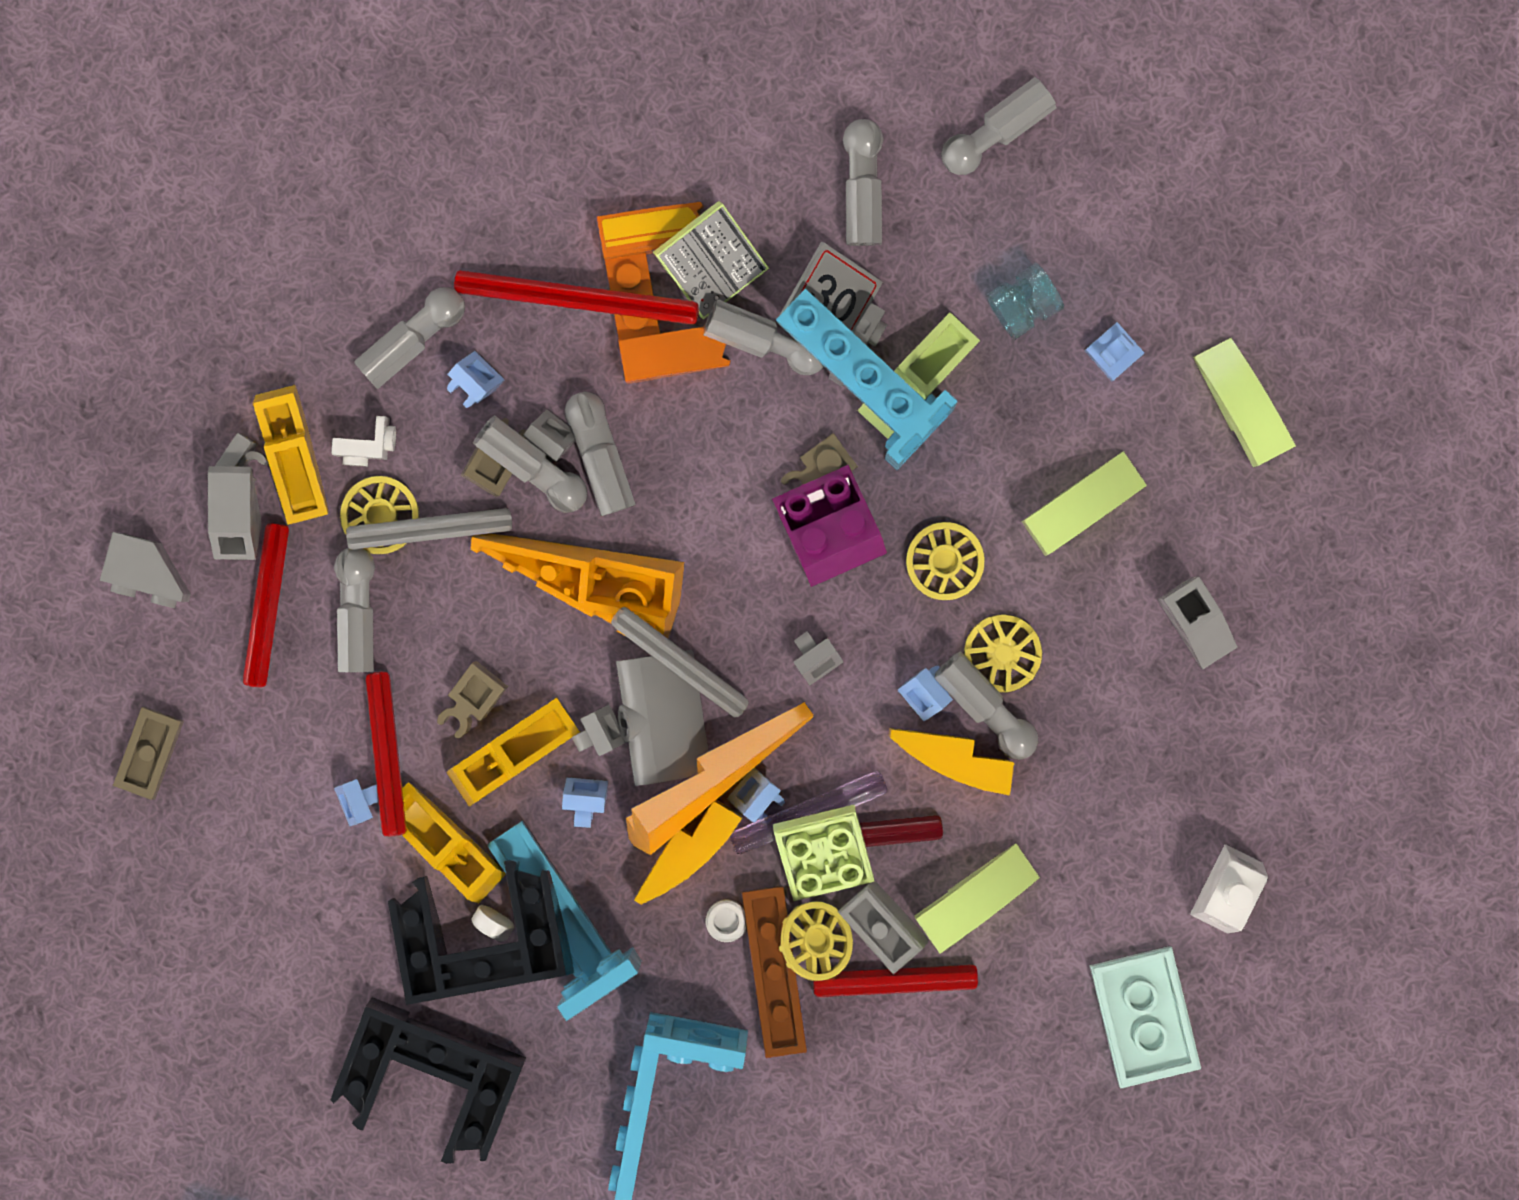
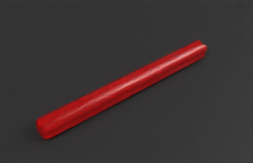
[454,270,699,325]

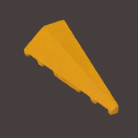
[471,533,685,639]
[626,702,813,855]

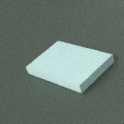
[1090,946,1201,1089]

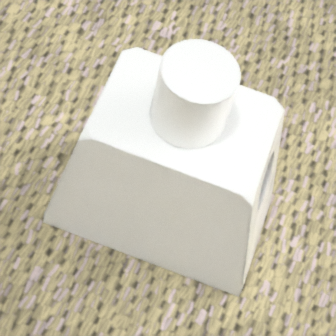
[1190,844,1268,934]

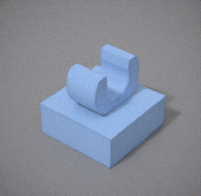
[1084,322,1144,382]
[447,351,505,408]
[898,666,953,721]
[727,768,785,823]
[562,777,608,828]
[334,779,379,826]

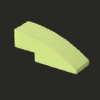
[858,312,980,439]
[1193,338,1296,467]
[1021,451,1147,556]
[914,843,1040,954]

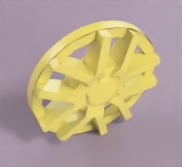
[340,476,419,554]
[906,522,985,600]
[964,615,1042,693]
[779,902,853,981]

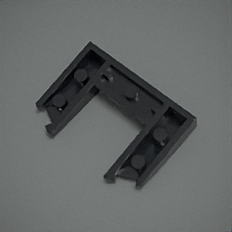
[388,860,575,1005]
[330,997,526,1164]

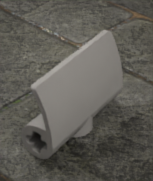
[616,650,709,786]

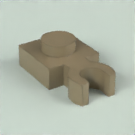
[460,418,526,497]
[781,433,858,486]
[437,661,509,739]

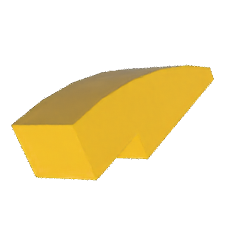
[253,385,329,525]
[446,698,580,807]
[889,728,1014,795]
[402,782,506,904]
[634,800,742,905]

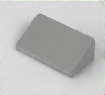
[838,880,929,974]

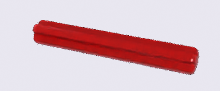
[243,523,289,688]
[365,672,407,837]
[813,964,978,997]

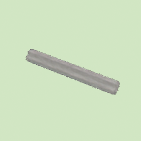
[346,508,512,550]
[611,607,749,718]

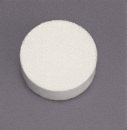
[706,899,747,942]
[471,905,515,941]

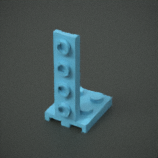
[776,289,958,471]
[487,821,642,1021]
[608,1012,748,1200]

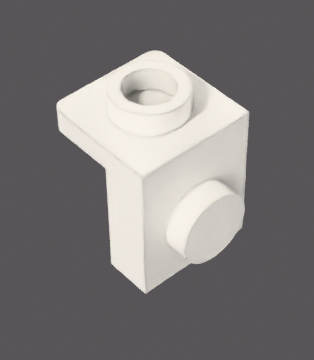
[332,416,396,466]

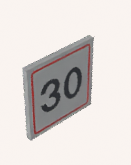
[780,242,883,332]

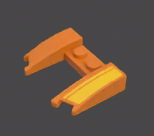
[597,202,731,384]

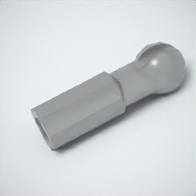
[941,77,1056,175]
[842,119,884,246]
[354,287,465,389]
[703,299,824,375]
[564,391,636,517]
[473,415,587,513]
[333,548,376,673]
[934,651,1039,760]

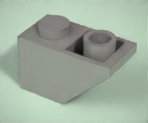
[208,466,261,560]
[100,532,191,608]
[1157,577,1238,670]

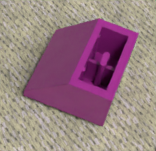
[772,465,887,587]

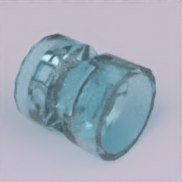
[986,263,1064,340]

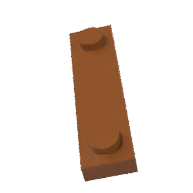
[742,885,807,1058]

